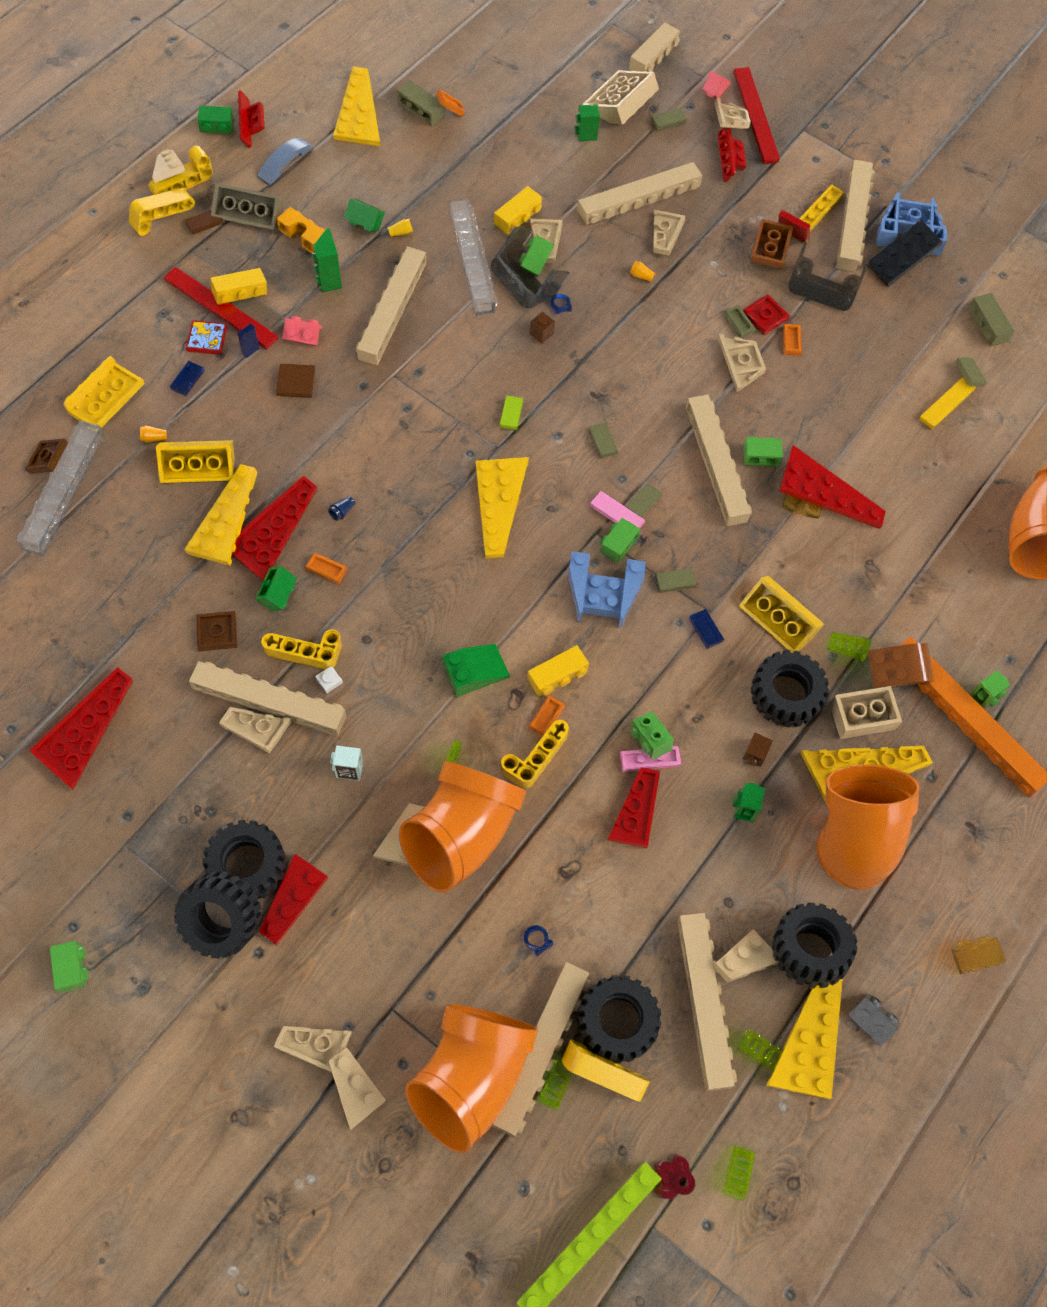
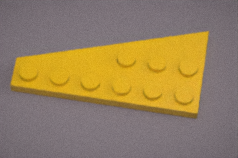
[333,66,381,147]
[184,464,258,566]
[800,746,933,803]

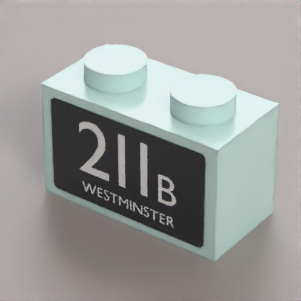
[330,746,363,781]

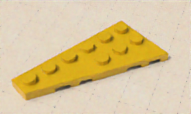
[476,457,529,559]
[766,979,843,1100]

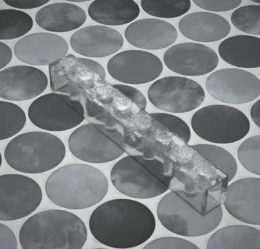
[449,198,498,316]
[17,421,104,556]

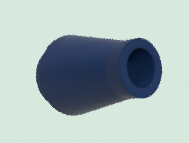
[328,496,355,521]

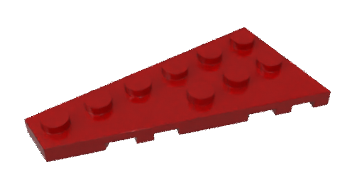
[779,445,886,529]
[232,475,317,582]
[29,667,133,790]

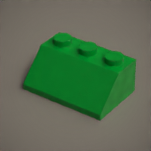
[312,228,342,293]

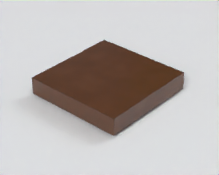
[276,363,315,398]
[25,438,68,474]
[197,611,238,652]

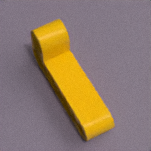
[148,146,213,195]
[129,188,195,236]
[261,629,342,670]
[500,720,569,788]
[561,1039,650,1102]

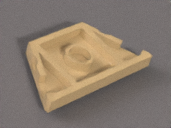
[715,97,751,129]
[718,334,766,391]

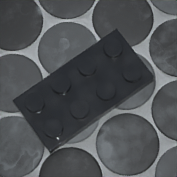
[867,219,942,287]

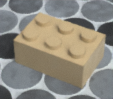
[830,686,902,739]

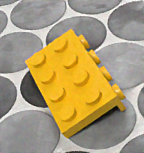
[63,356,145,432]

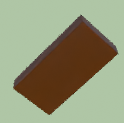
[185,210,223,235]

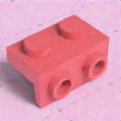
[282,316,323,346]

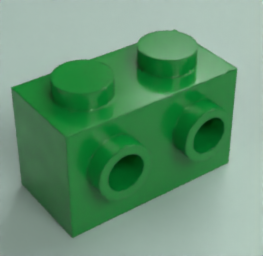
[574,104,600,142]
[197,106,234,134]
[344,198,385,232]
[255,566,297,611]
[732,783,765,823]

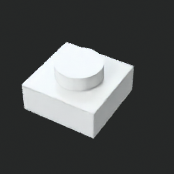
[315,666,343,693]

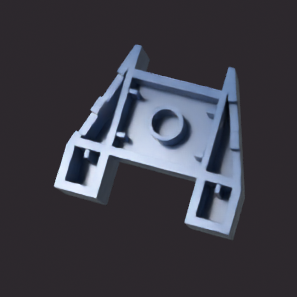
[876,192,947,256]
[568,551,646,628]

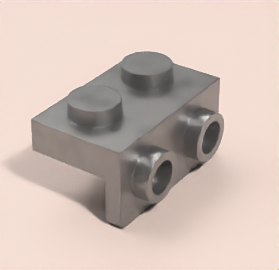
[848,993,900,1047]

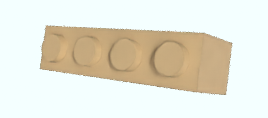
[629,23,680,72]

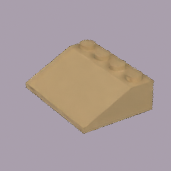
[582,70,659,125]

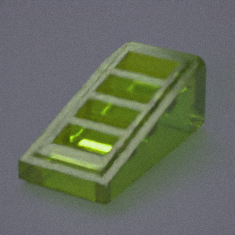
[827,632,872,661]
[737,1029,783,1072]
[538,1058,574,1110]
[722,1145,756,1200]

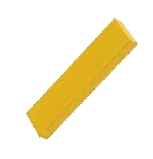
[799,184,845,232]
[919,377,976,430]

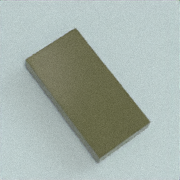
[651,108,687,131]
[723,305,756,338]
[956,358,986,386]
[589,422,618,458]
[626,483,662,518]
[655,568,696,593]

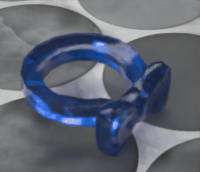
[550,294,572,314]
[524,925,553,957]

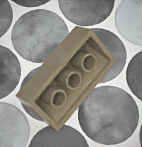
[211,183,285,230]

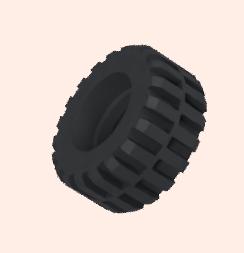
[751,650,829,727]
[202,820,286,901]
[174,871,262,959]
[772,903,858,988]
[577,975,662,1063]

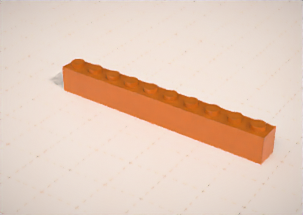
[899,637,1047,798]

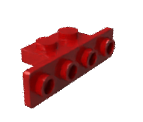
[237,90,265,148]
[717,127,747,182]

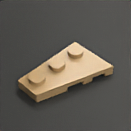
[152,149,186,183]
[653,209,685,256]
[530,219,563,263]
[219,707,292,753]
[373,803,424,867]
[712,929,779,983]
[274,1026,353,1073]
[328,1047,386,1130]

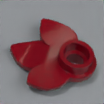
[654,1154,696,1199]

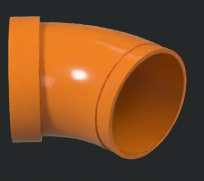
[1008,464,1047,580]
[399,761,527,893]
[817,765,920,889]
[405,1004,538,1153]

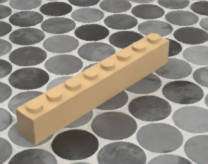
[836,160,875,272]
[577,162,702,226]
[356,246,426,365]
[686,395,752,526]
[189,661,346,737]
[677,913,737,1092]
[492,962,590,1138]

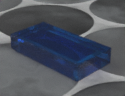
[237,323,260,358]
[170,360,205,396]
[689,609,724,649]

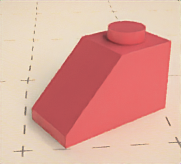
[702,71,731,98]

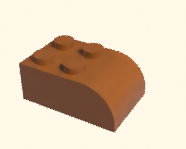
[750,219,794,270]
[868,643,934,689]

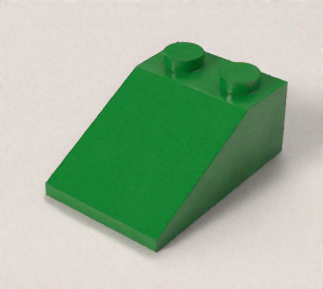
[442,644,510,697]

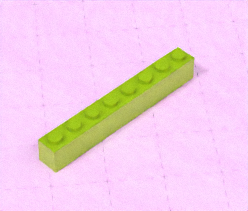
[516,1162,661,1307]

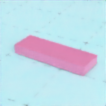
[590,491,645,528]
[620,746,681,772]

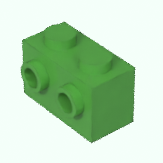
[519,235,554,277]
[743,437,783,467]
[600,518,641,564]
[969,670,1011,709]
[631,711,674,760]
[50,941,89,993]

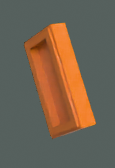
[436,89,465,117]
[783,324,802,356]
[305,552,348,585]
[529,695,565,736]

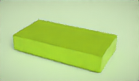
[500,395,524,430]

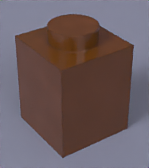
[530,312,555,344]
[743,733,773,767]

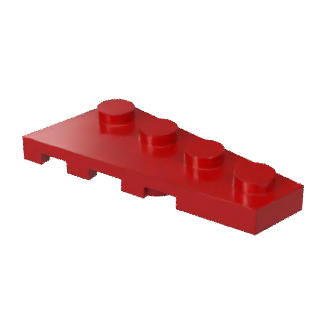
[607,767,660,849]
[259,854,328,946]

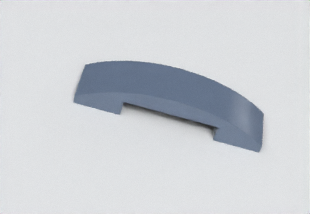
[257,137,312,185]

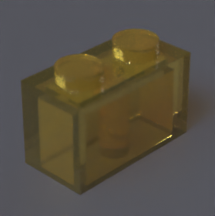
[951,936,1006,975]

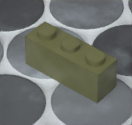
[397,80,445,126]
[968,293,1015,347]

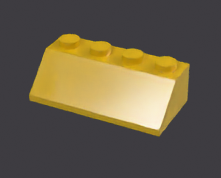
[156,440,234,483]
[739,576,824,653]

